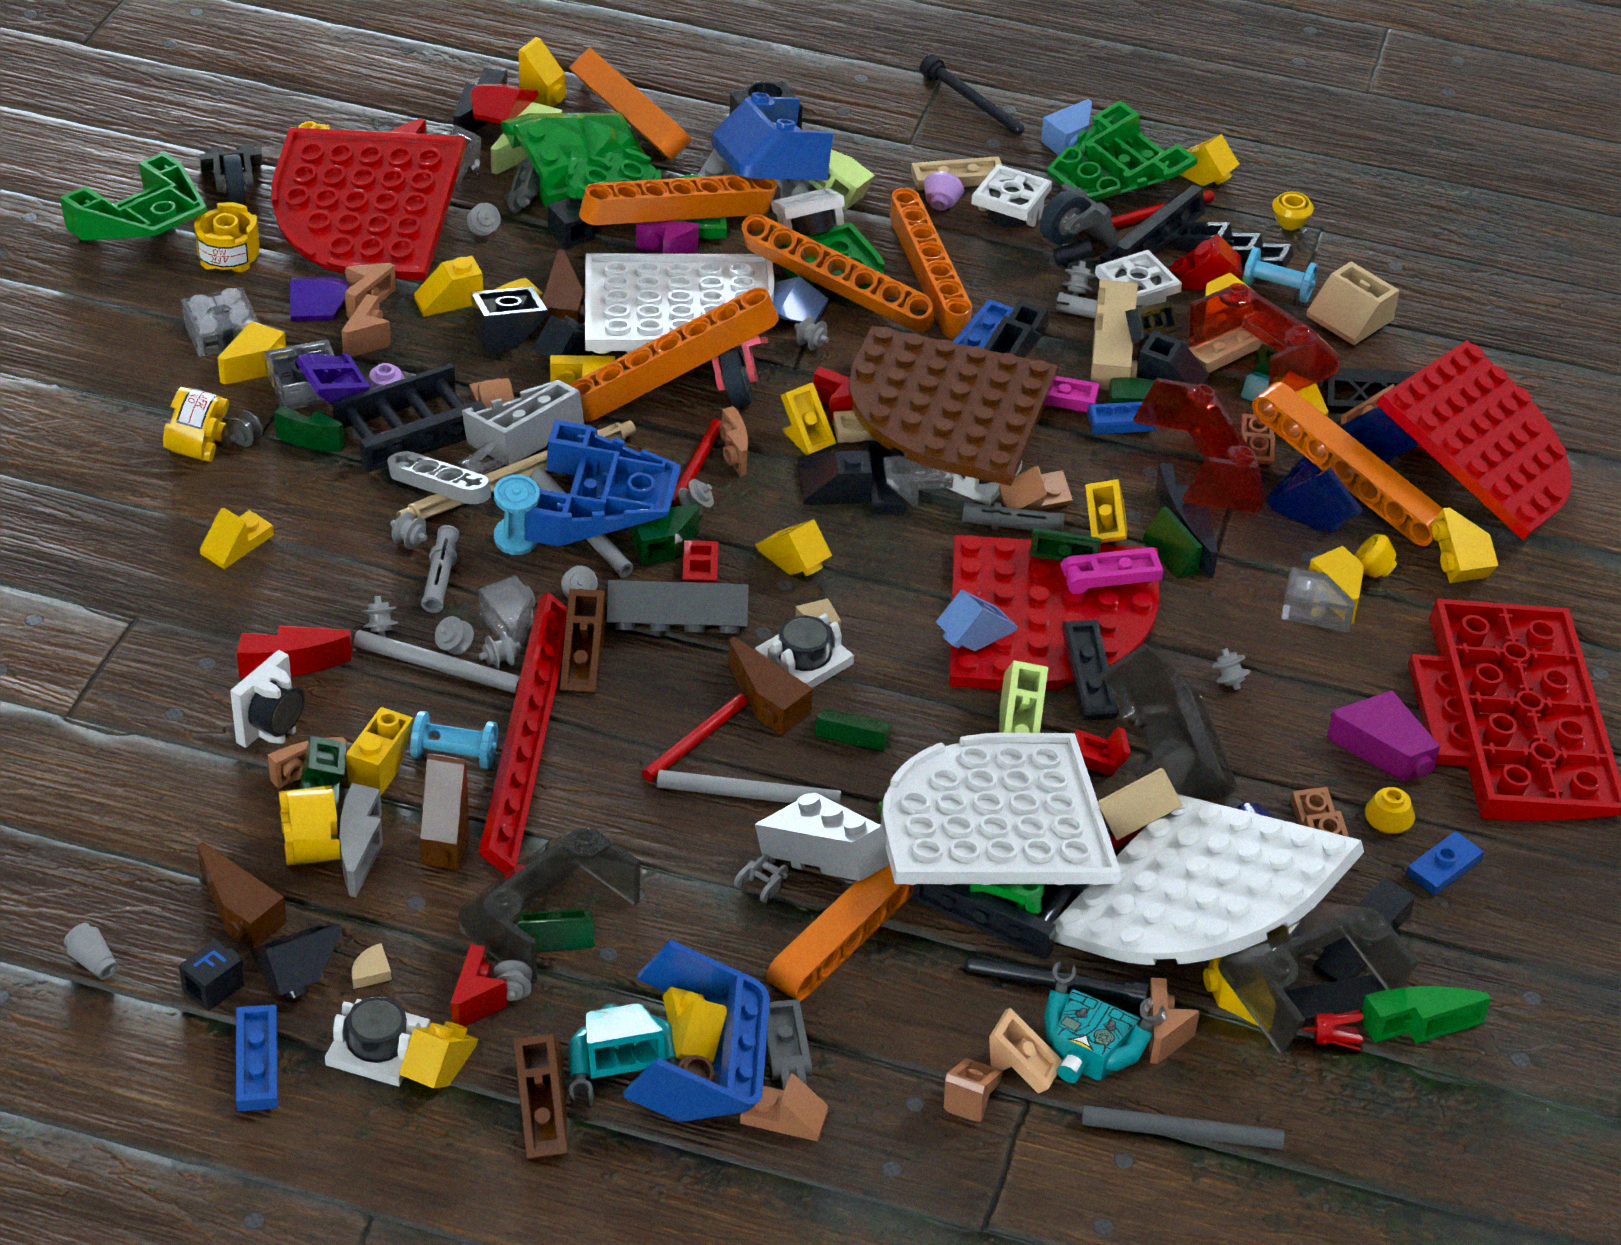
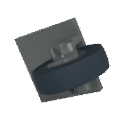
[200,144,262,206]
[1040,183,1118,248]

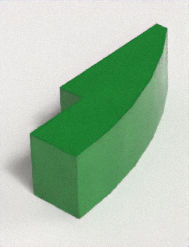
[1361,986,1491,1044]

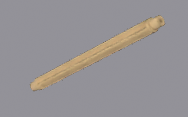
[397,420,636,520]

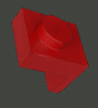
[1074,727,1130,776]

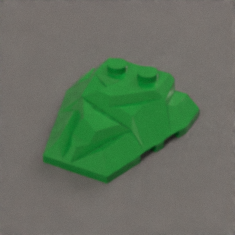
[1047,100,1197,201]
[500,112,645,212]

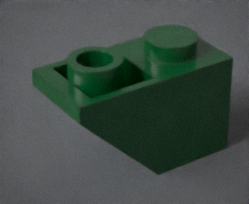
[631,503,699,566]

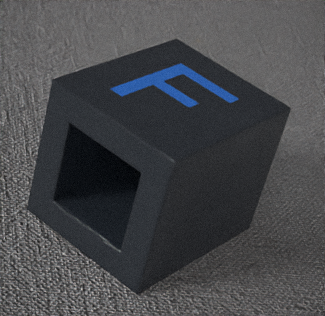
[179,940,244,1012]

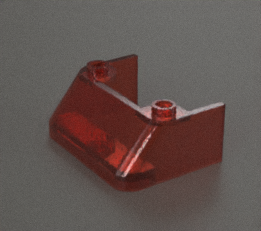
[1189,283,1340,392]
[1133,378,1266,513]

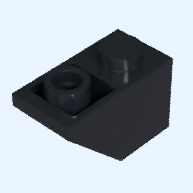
[548,197,599,249]
[533,315,596,359]
[1137,330,1209,399]

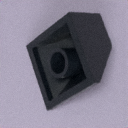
[471,286,547,354]
[798,451,872,505]
[250,923,342,999]

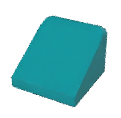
[1241,372,1278,401]

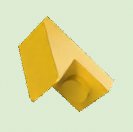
[550,355,615,385]
[780,382,836,455]
[200,508,274,569]
[663,986,727,1063]

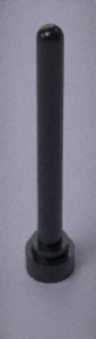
[919,54,1025,135]
[964,957,1150,1010]

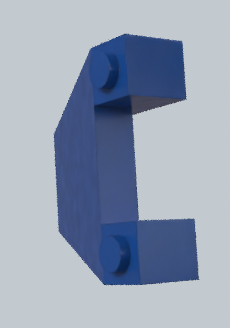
[525,419,681,546]

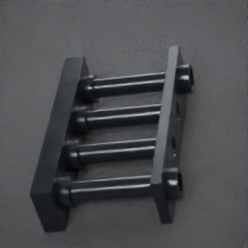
[332,363,486,473]
[912,884,1089,960]

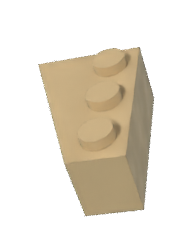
[1090,279,1139,390]

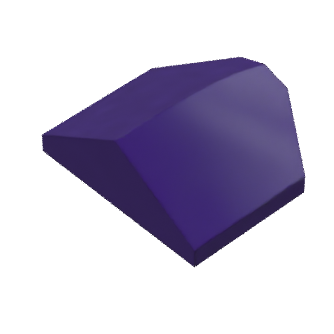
[290,277,349,321]
[296,354,370,405]

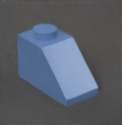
[1041,99,1092,155]
[936,589,1018,651]

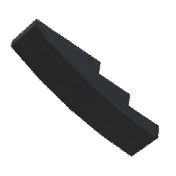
[1168,222,1294,268]
[1156,463,1218,578]

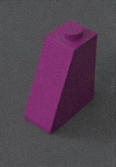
[1327,690,1440,782]

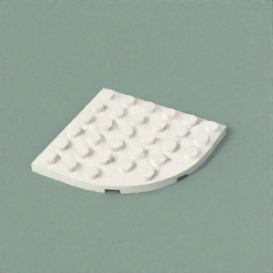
[585,253,774,354]
[881,733,1121,885]
[1053,794,1364,965]

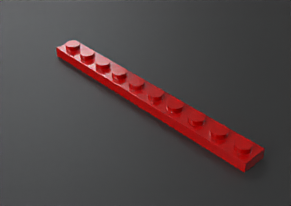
[478,592,568,874]

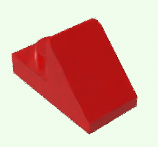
[813,367,853,423]
[451,944,508,1027]

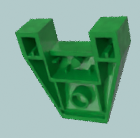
[59,152,207,240]

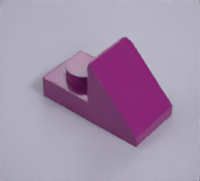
[636,221,699,254]

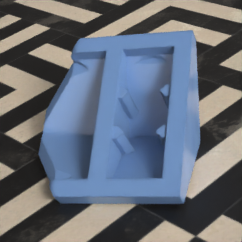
[773,276,828,325]

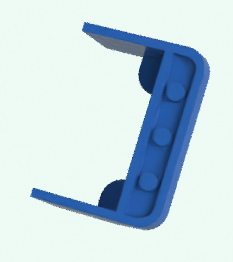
[712,92,833,180]
[623,940,770,1122]

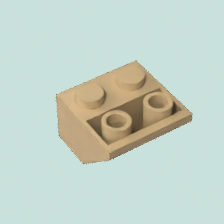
[1306,261,1400,345]

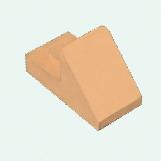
[989,1008,1062,1094]

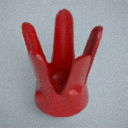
[1304,1010,1364,1051]

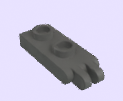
[507,157,541,214]
[766,999,813,1091]

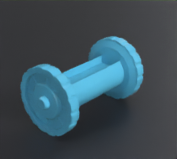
[1242,247,1318,303]
[494,474,540,555]
[410,711,498,770]

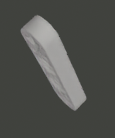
[387,451,491,504]

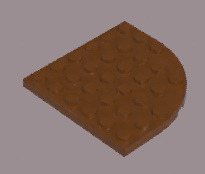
[849,326,1058,486]

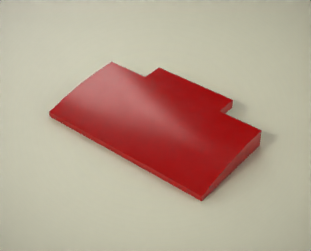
[1408,598,1621,821]

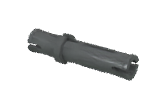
[962,502,1065,532]

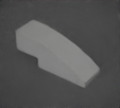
[340,783,383,898]

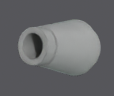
[64,923,119,980]

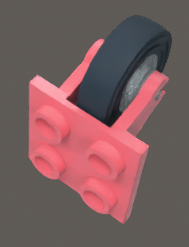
[712,335,769,408]

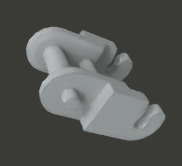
[734,854,788,903]

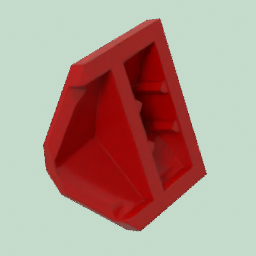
[471,84,539,124]

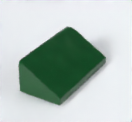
[1143,506,1203,578]
[1030,527,1101,561]
[814,708,893,752]
[515,909,595,953]

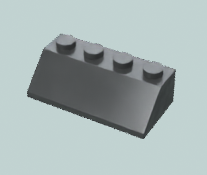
[607,580,749,634]

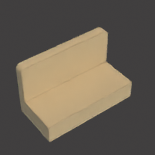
[1098,768,1183,840]

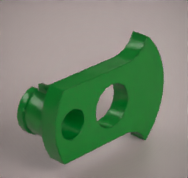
[969,884,1045,915]

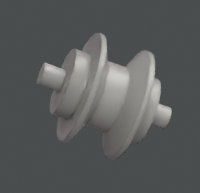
[467,203,501,236]
[1062,261,1096,297]
[794,316,829,351]
[678,479,714,516]
[390,511,427,550]
[561,566,598,598]
[361,596,398,637]
[435,616,474,655]
[479,632,521,670]
[1211,648,1250,690]
[493,960,532,1001]

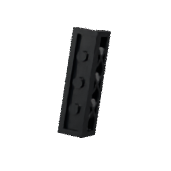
[1100,185,1205,264]
[1323,367,1417,408]

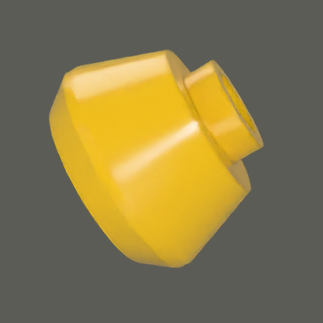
[1272,192,1314,231]
[1354,534,1397,578]
[1365,787,1415,834]

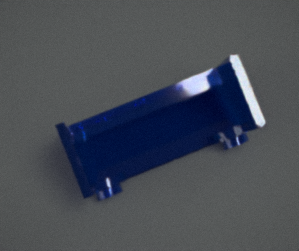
[1265,406,1418,532]

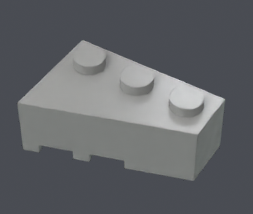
[462,380,584,466]
[755,792,890,881]

